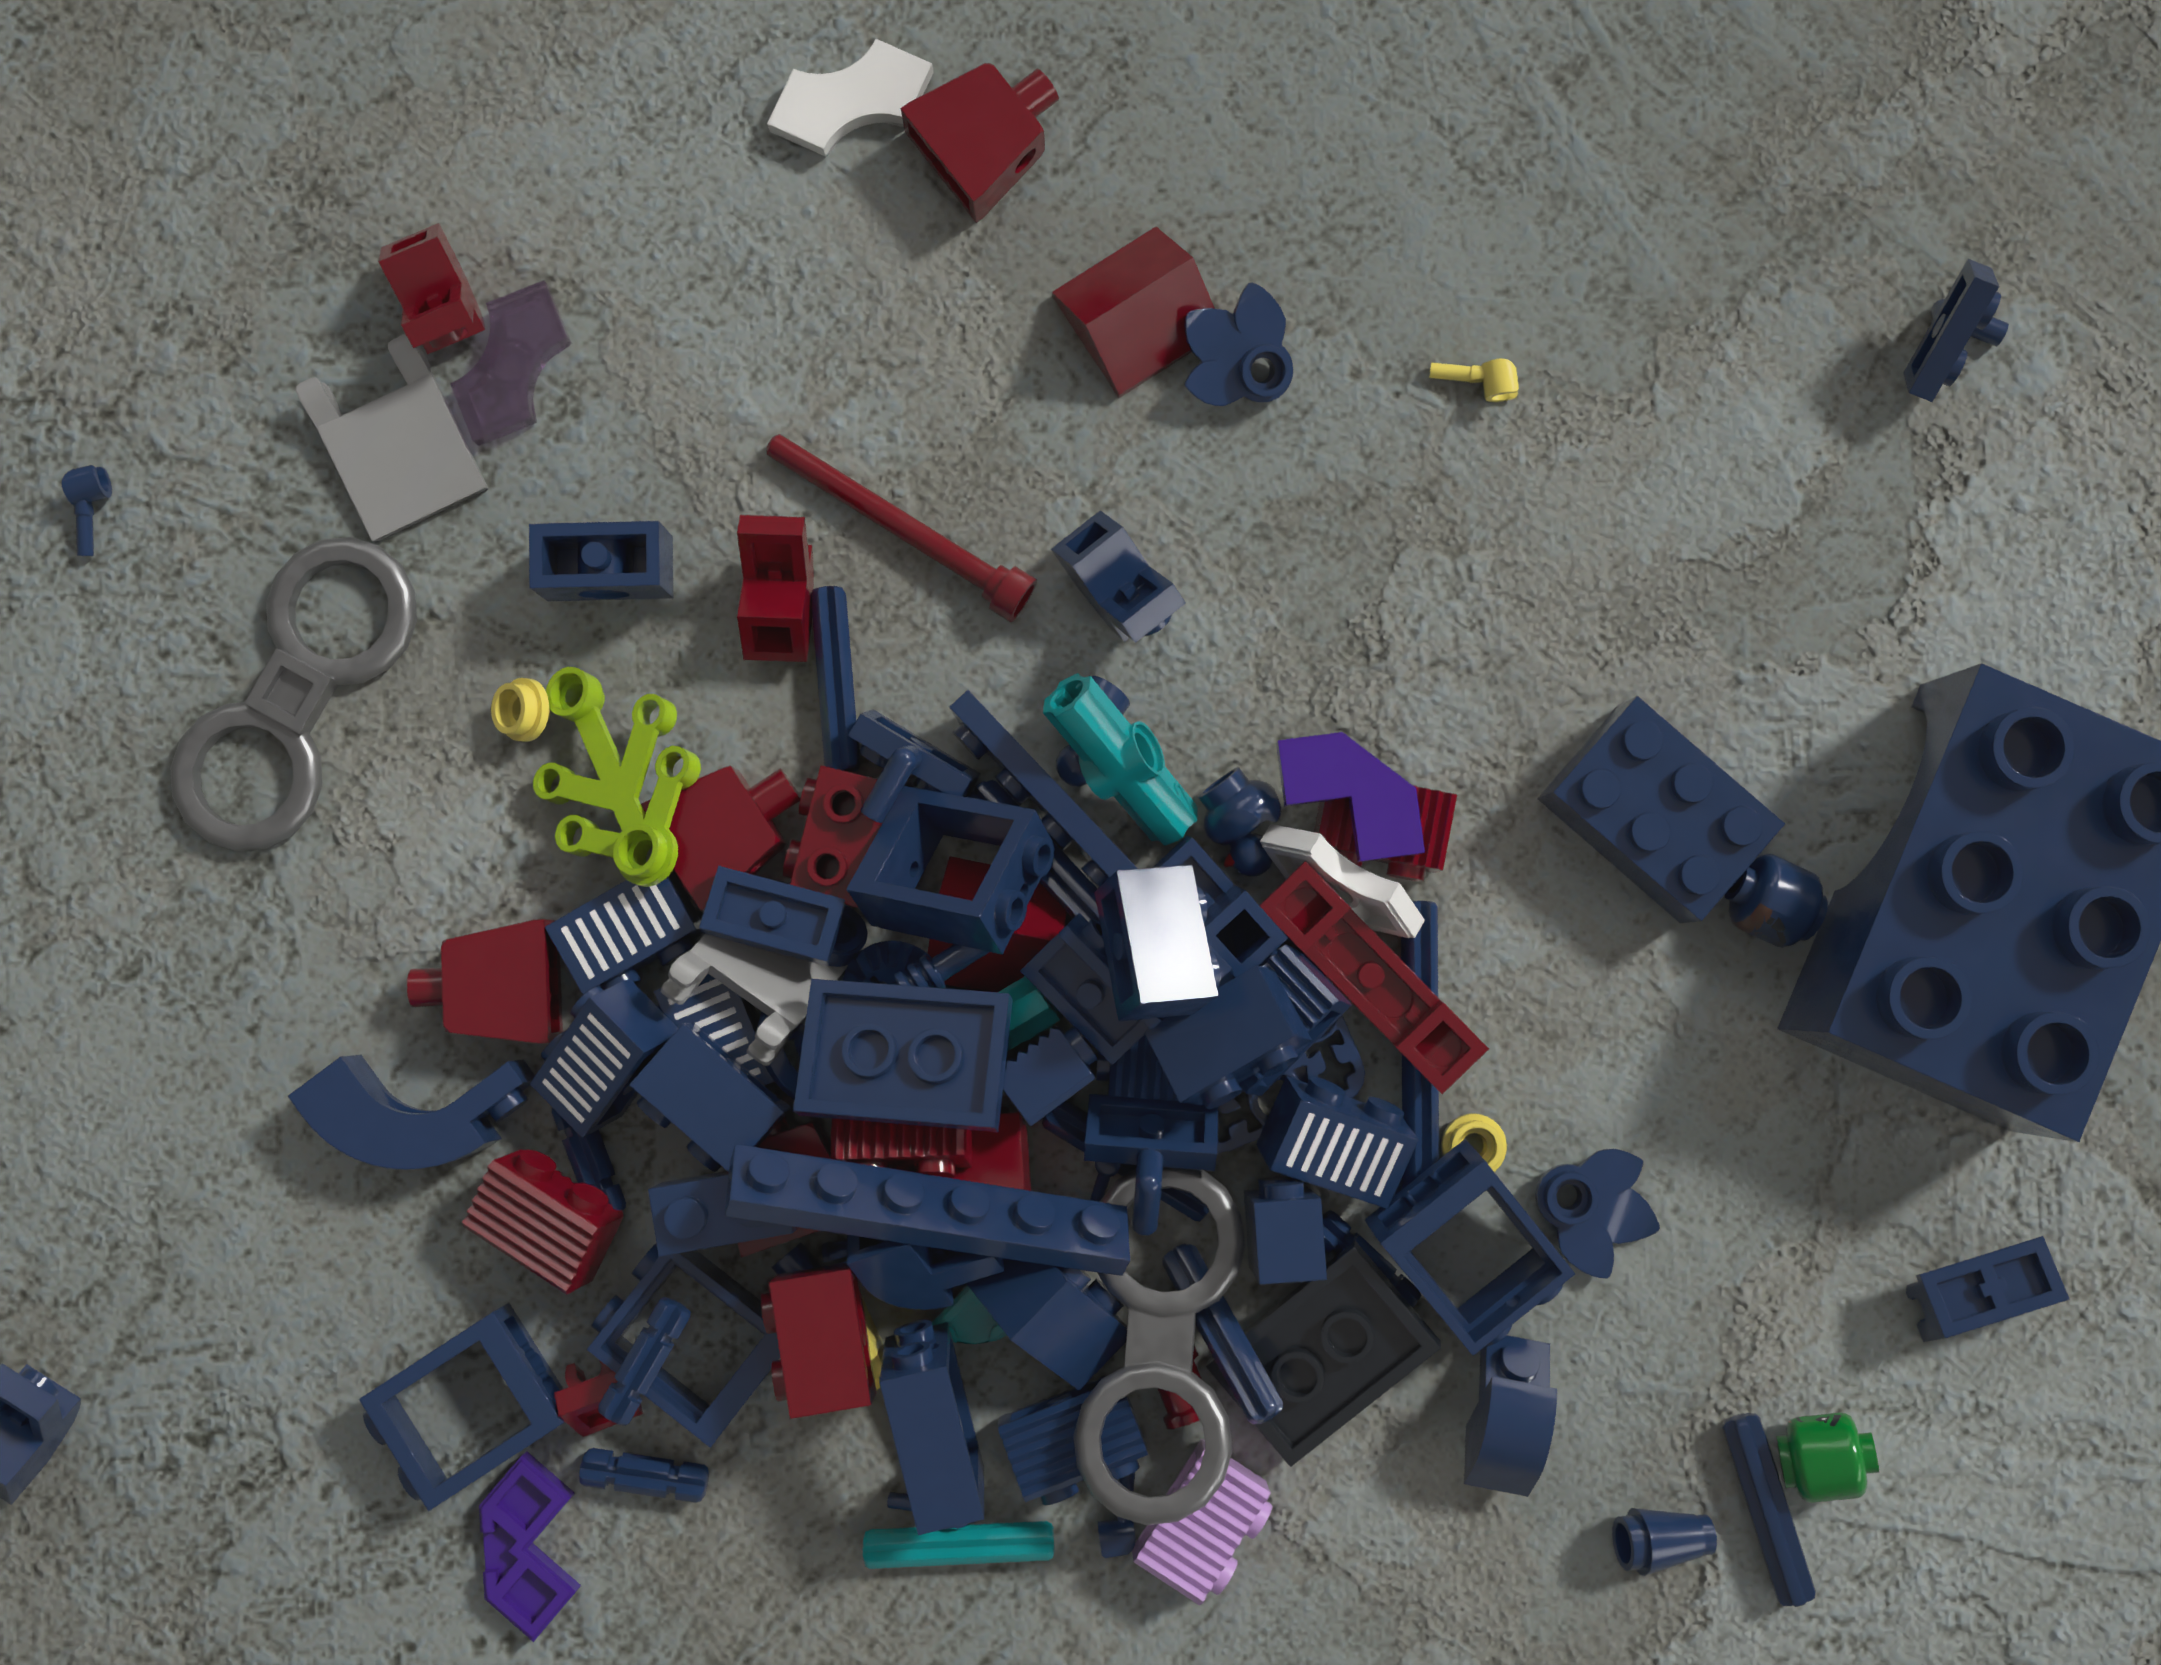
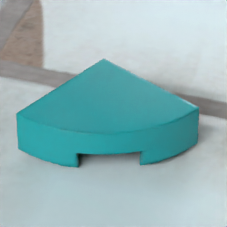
[932,1285,1007,1344]

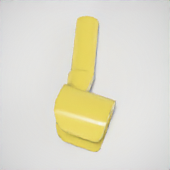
[1429,358,1519,402]

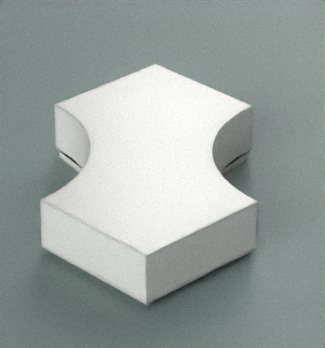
[767,39,934,157]
[1260,824,1425,938]

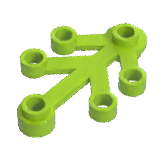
[533,667,701,887]

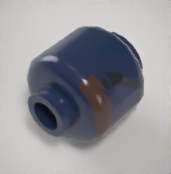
[1725,853,1828,948]

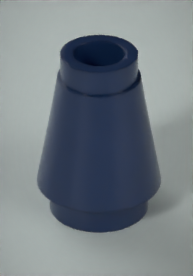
[1612,1508,1717,1576]

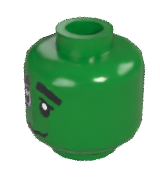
[1776,1412,1879,1503]

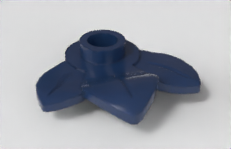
[1184,282,1293,406]
[1535,1149,1660,1279]

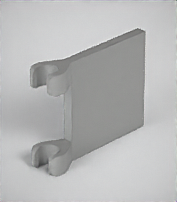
[296,334,489,543]
[660,934,848,1066]

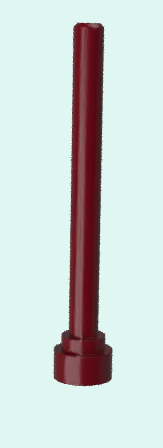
[766,434,1037,623]

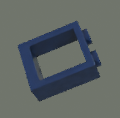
[846,786,1056,955]
[1364,1139,1575,1356]
[587,1244,780,1448]
[359,1303,565,1512]
[880,1320,984,1535]

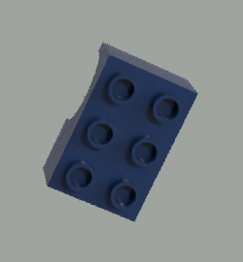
[1777,663,2161,1142]

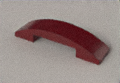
[1259,861,1489,1094]

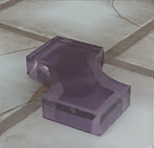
[450,280,572,446]

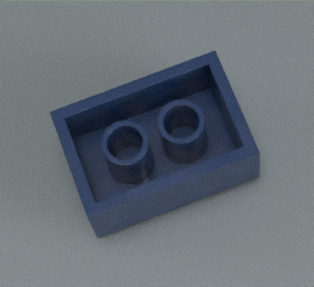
[1537,696,1785,923]

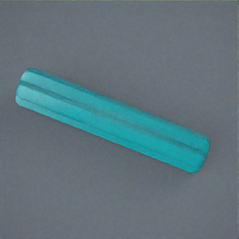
[862,1521,1055,1569]

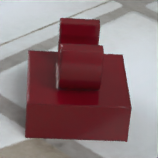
[554,1360,643,1437]

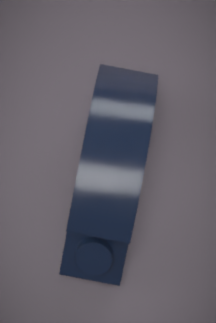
[288,1055,535,1170]

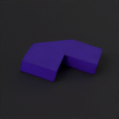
[1276,732,1425,862]
[479,1451,581,1642]

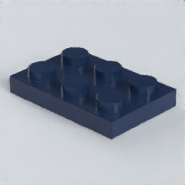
[793,979,1013,1132]

